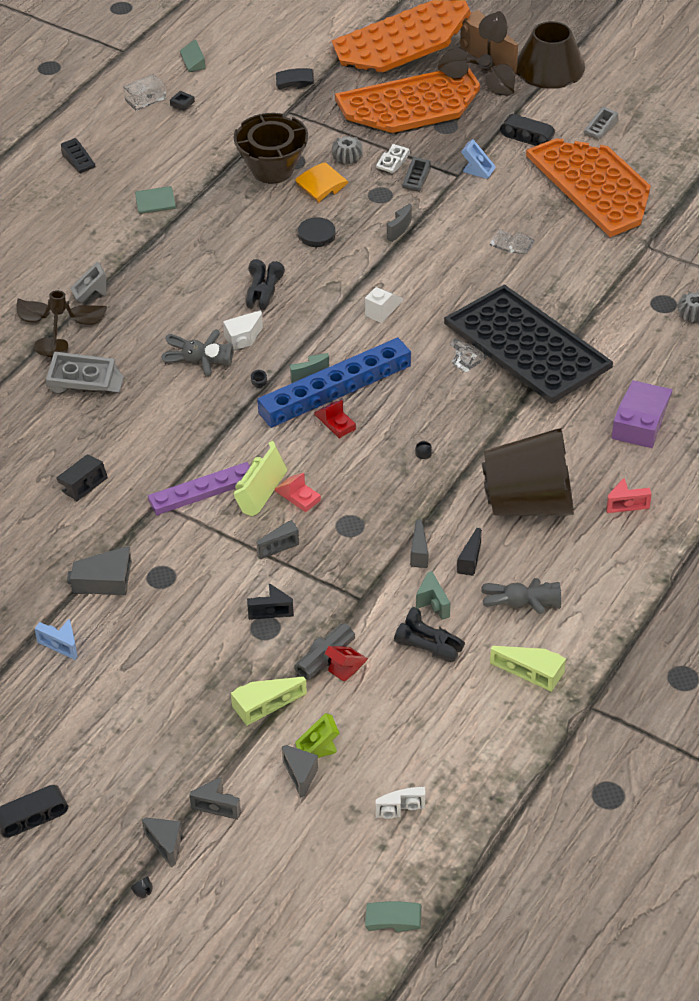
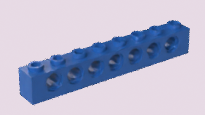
[257,337,411,428]

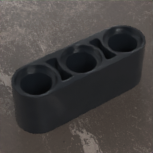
[500,114,555,146]
[0,785,69,838]

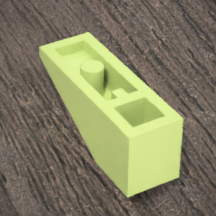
[490,646,566,692]
[231,677,307,726]

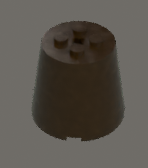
[482,428,574,515]

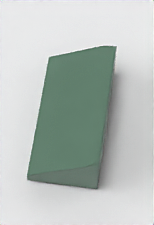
[180,40,205,72]
[135,186,176,214]

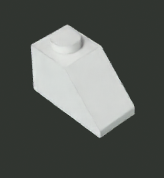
[365,287,403,323]
[223,310,263,351]

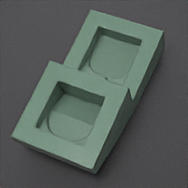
[290,353,329,383]
[365,901,422,932]

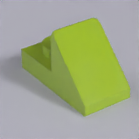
[295,713,340,758]

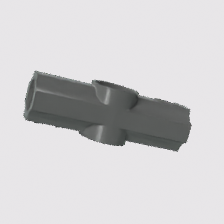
[294,623,355,680]

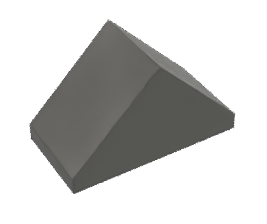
[282,745,318,798]
[142,817,182,867]

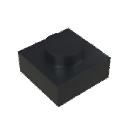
[170,91,195,111]

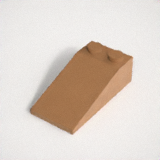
[460,10,518,74]

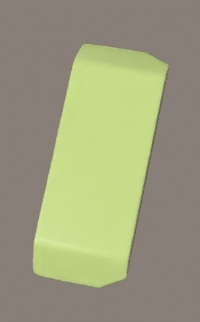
[234,441,288,516]

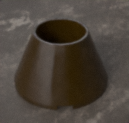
[517,21,585,89]
[234,113,308,184]

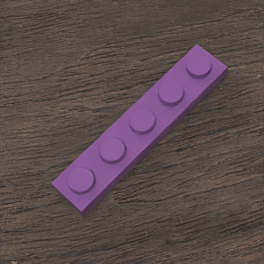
[148,462,250,515]

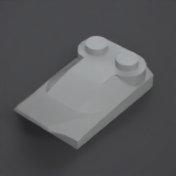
[46,352,124,393]

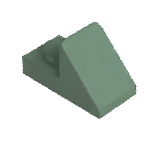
[416,571,451,620]

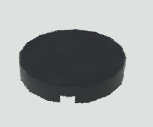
[298,217,335,247]

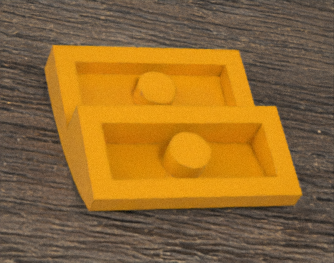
[295,162,349,203]

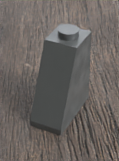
[67,547,132,595]

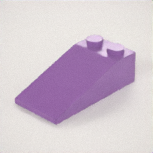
[612,380,673,448]

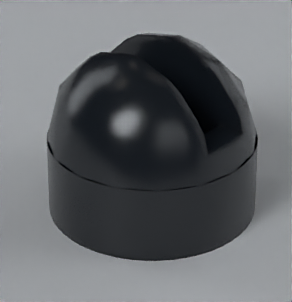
[251,370,267,388]
[415,440,432,459]
[130,876,153,898]

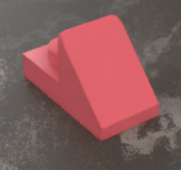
[275,473,321,512]
[606,478,652,513]

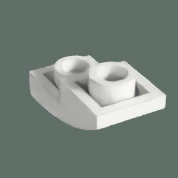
[376,144,410,173]
[376,787,425,819]

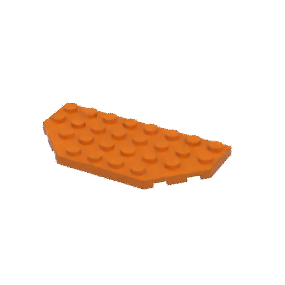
[332,0,471,73]
[335,66,480,133]
[526,138,651,237]

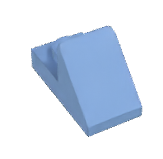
[461,139,496,179]
[35,619,78,660]

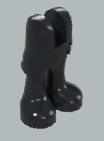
[245,259,285,310]
[394,607,465,662]

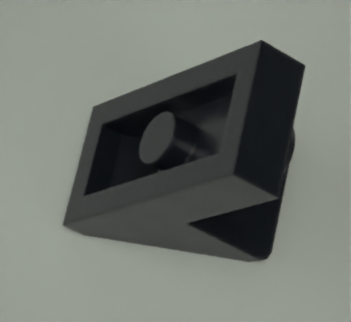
[247,584,294,620]

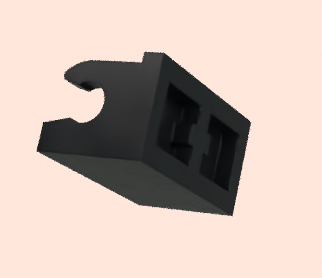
[56,454,108,502]

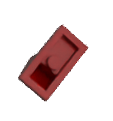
[314,400,356,438]
[325,646,368,681]

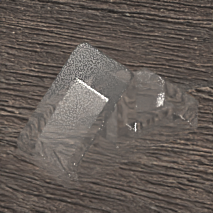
[450,338,487,372]

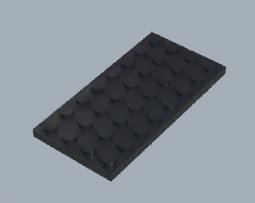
[444,284,613,404]

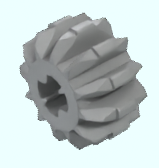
[332,135,363,165]
[677,291,699,323]

